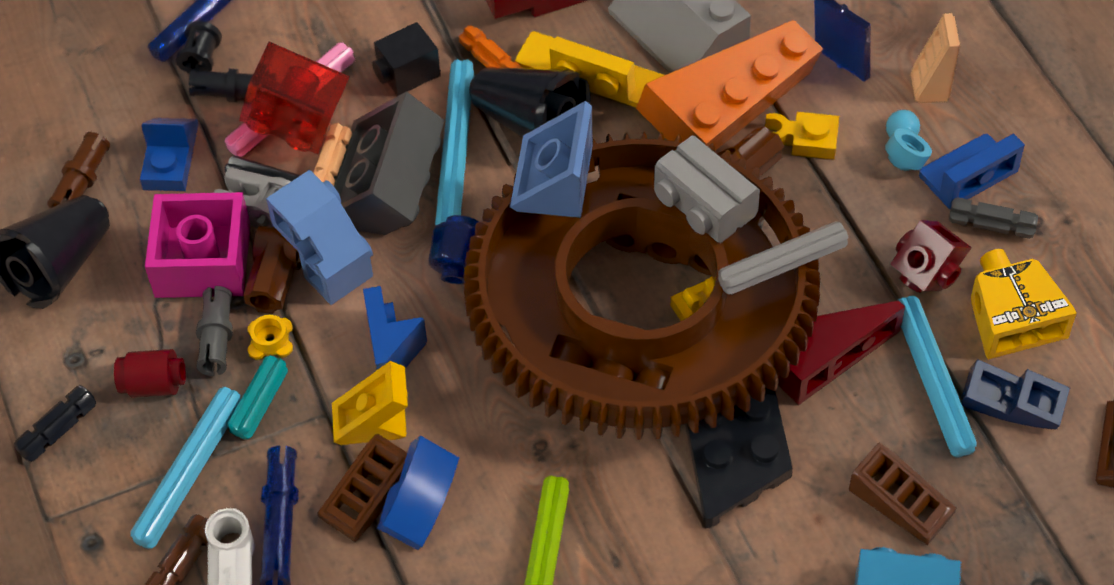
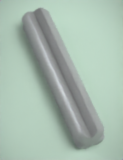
[718,221,849,295]

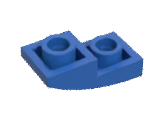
[377,435,460,550]

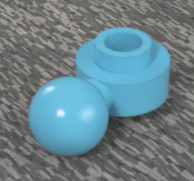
[885,110,932,171]

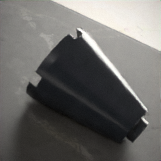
[469,67,591,138]
[0,195,110,309]

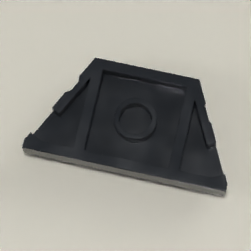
[685,387,793,528]

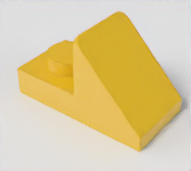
[332,361,408,445]

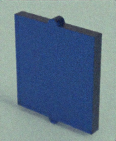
[814,0,871,82]

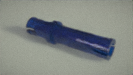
[259,446,299,585]

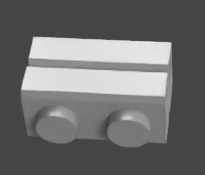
[654,135,760,243]

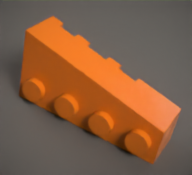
[636,20,823,151]

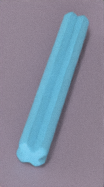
[897,295,977,458]
[130,387,241,549]

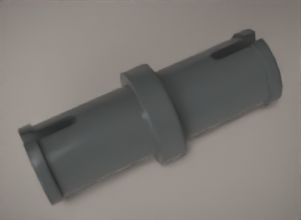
[196,286,233,376]

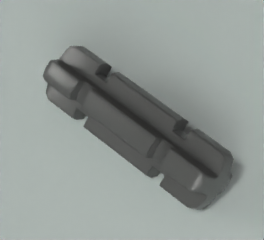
[949,197,1038,239]

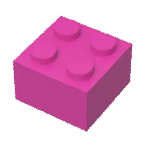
[145,192,251,298]

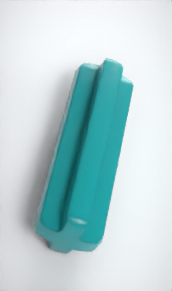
[228,355,288,440]

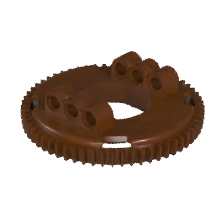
[463,131,821,440]

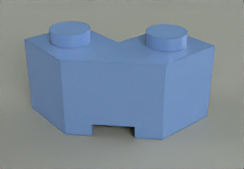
[266,170,373,305]

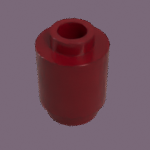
[114,349,186,398]

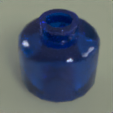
[428,215,479,285]

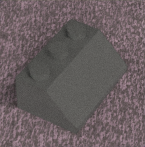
[334,91,445,235]

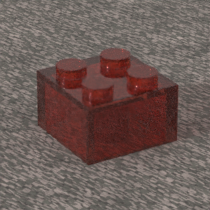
[239,41,350,154]

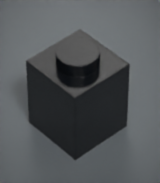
[372,22,441,96]

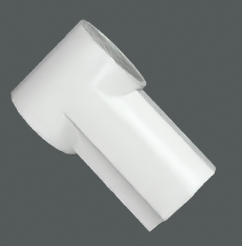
[205,508,255,585]

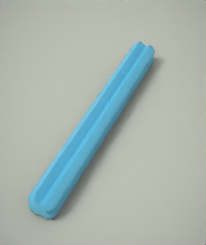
[435,59,474,236]

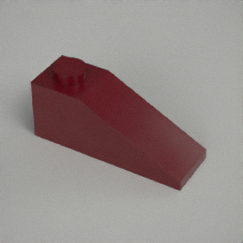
[778,300,905,405]

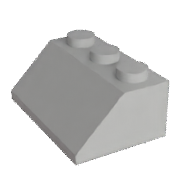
[608,0,751,73]

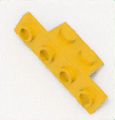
[515,31,664,107]

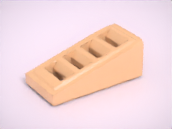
[911,13,960,103]

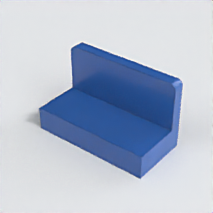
[919,133,1025,210]

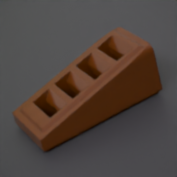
[317,434,407,542]
[849,442,956,545]

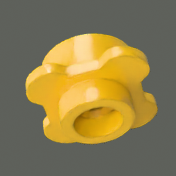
[247,315,293,360]

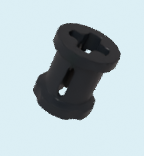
[176,21,222,74]

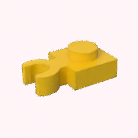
[765,111,839,160]

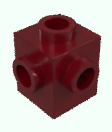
[890,220,972,293]

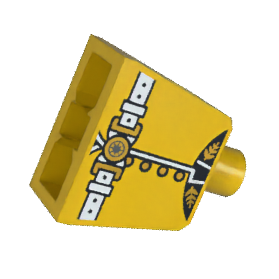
[971,249,1077,360]

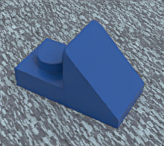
[140,118,198,191]
[363,286,427,370]

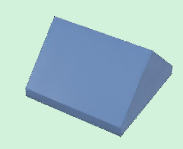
[510,101,593,218]

